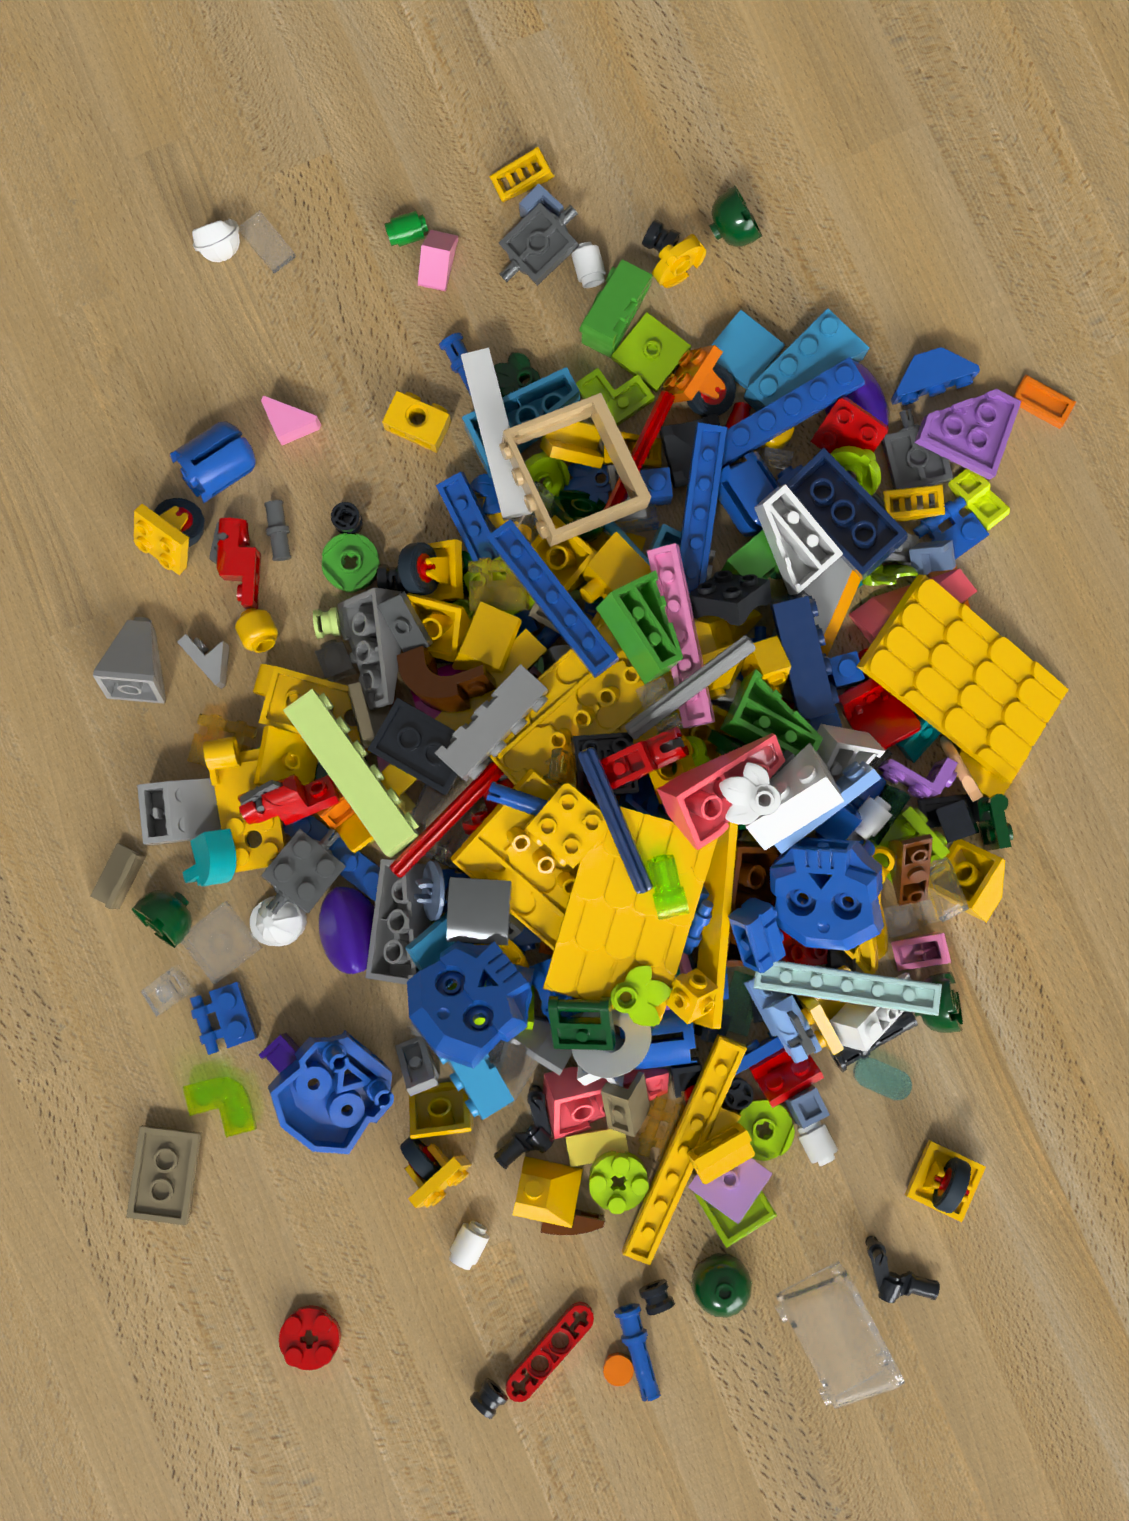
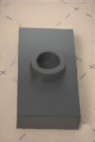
[377,591,433,652]

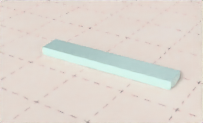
[753,961,942,1016]

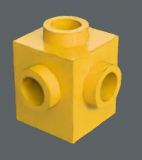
[666,968,719,1025]

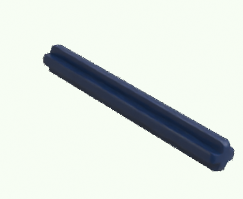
[578,747,653,894]

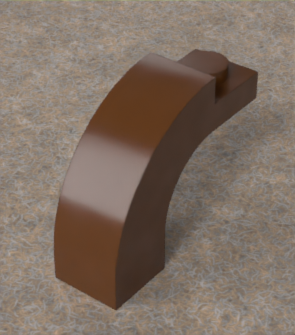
[397,646,497,712]

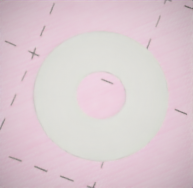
[571,1009,652,1078]

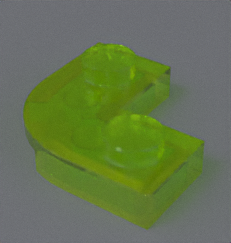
[183,1077,257,1138]

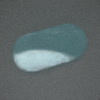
[853,1057,912,1100]

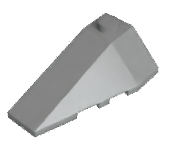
[338,588,402,710]
[509,1015,572,1075]

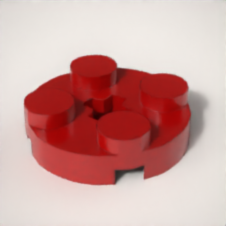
[279,1305,341,1370]

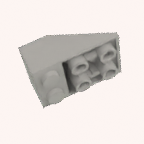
[137,778,221,846]

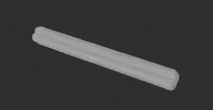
[625,635,756,739]

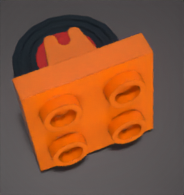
[663,345,736,417]

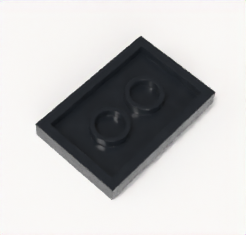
[368,698,458,795]

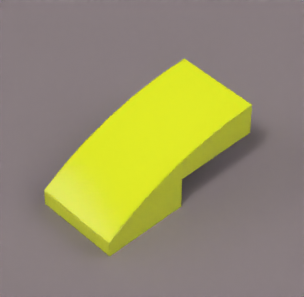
[948,469,1010,531]

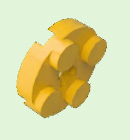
[651,234,706,288]

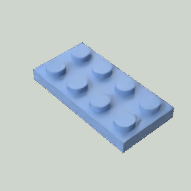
[775,761,881,854]

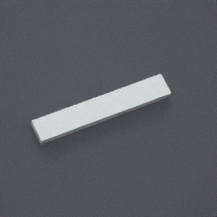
[461,348,532,521]

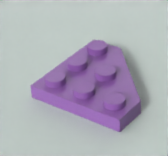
[914,389,1021,480]

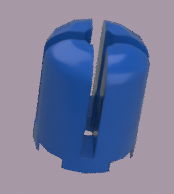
[170,421,255,503]
[717,452,780,537]
[620,1009,697,1070]

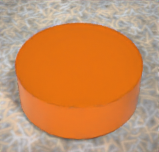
[603,1352,634,1386]

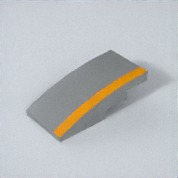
[771,557,861,657]

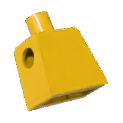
[580,532,651,604]

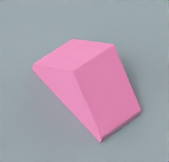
[418,230,458,292]
[261,396,321,445]
[891,932,951,971]

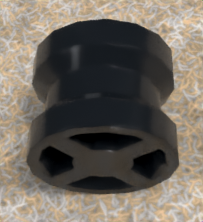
[724,1077,754,1110]
[639,1279,675,1316]
[470,1378,508,1419]

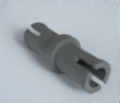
[264,500,291,561]

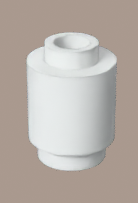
[571,242,606,288]
[854,796,893,840]
[797,1121,838,1166]
[449,1221,490,1270]

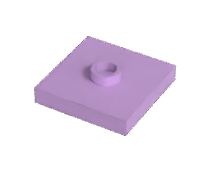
[688,1158,772,1224]

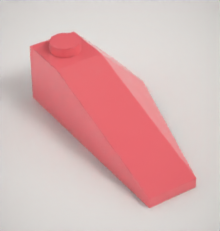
[849,568,977,644]
[657,733,785,850]
[543,1067,669,1140]

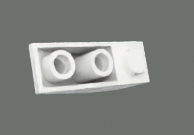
[829,972,911,1052]

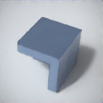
[519,183,564,218]
[909,540,956,578]
[784,1085,830,1129]

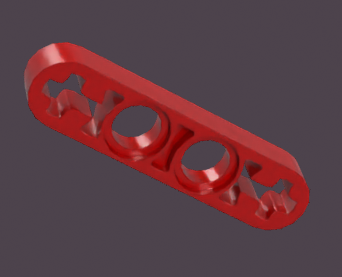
[506,1301,594,1402]

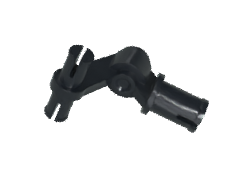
[494,1085,554,1169]
[865,1236,940,1303]

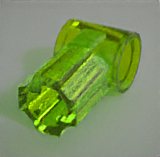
[647,854,689,920]

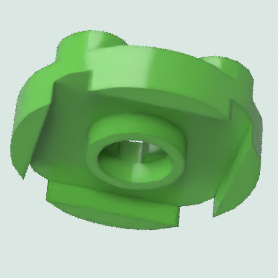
[322,533,381,593]

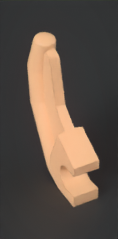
[940,736,984,802]

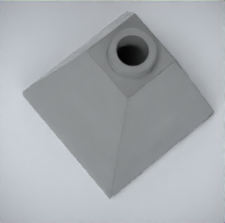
[93,617,166,704]

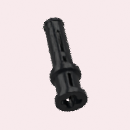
[829,1011,918,1072]

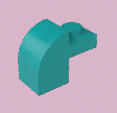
[182,829,236,887]

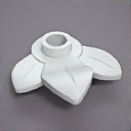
[719,762,781,825]

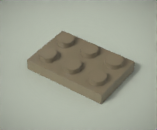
[126,1125,202,1225]

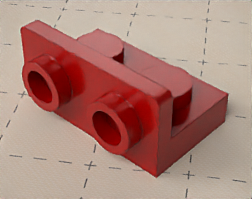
[749,1048,824,1108]

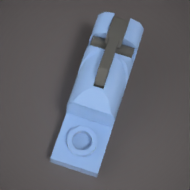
[744,977,822,1063]

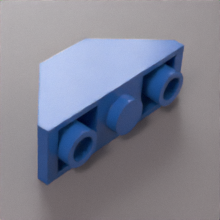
[891,347,980,406]

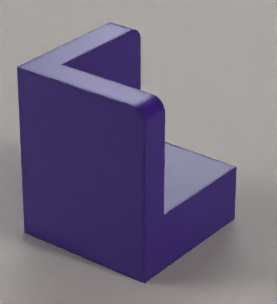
[259,1033,300,1073]

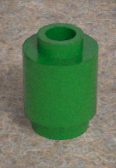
[384,210,428,247]

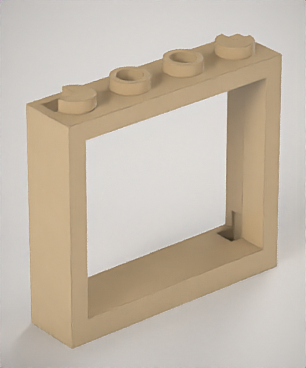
[499,393,651,547]

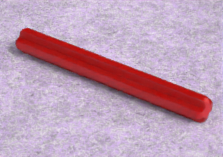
[604,390,675,510]
[389,762,504,878]

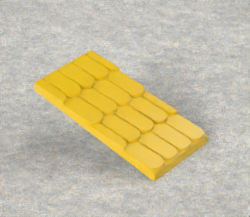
[856,574,1069,783]
[489,620,680,790]
[450,768,580,951]
[542,802,718,1022]

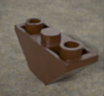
[888,834,933,906]

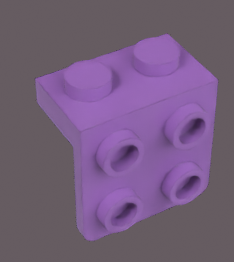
[878,757,958,800]

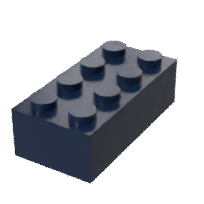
[786,448,908,580]
[770,590,839,720]

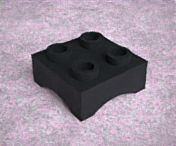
[660,413,731,488]
[689,571,772,626]

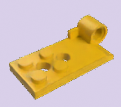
[253,664,373,754]
[203,736,286,873]

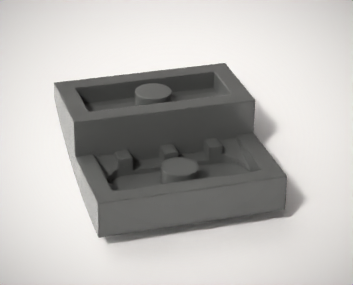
[447,877,512,946]

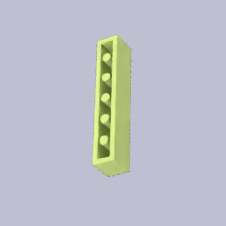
[283,689,419,858]

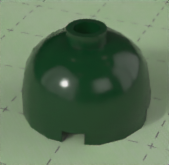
[709,186,762,247]
[550,490,606,543]
[132,890,192,948]
[914,972,963,1033]
[691,1253,752,1318]

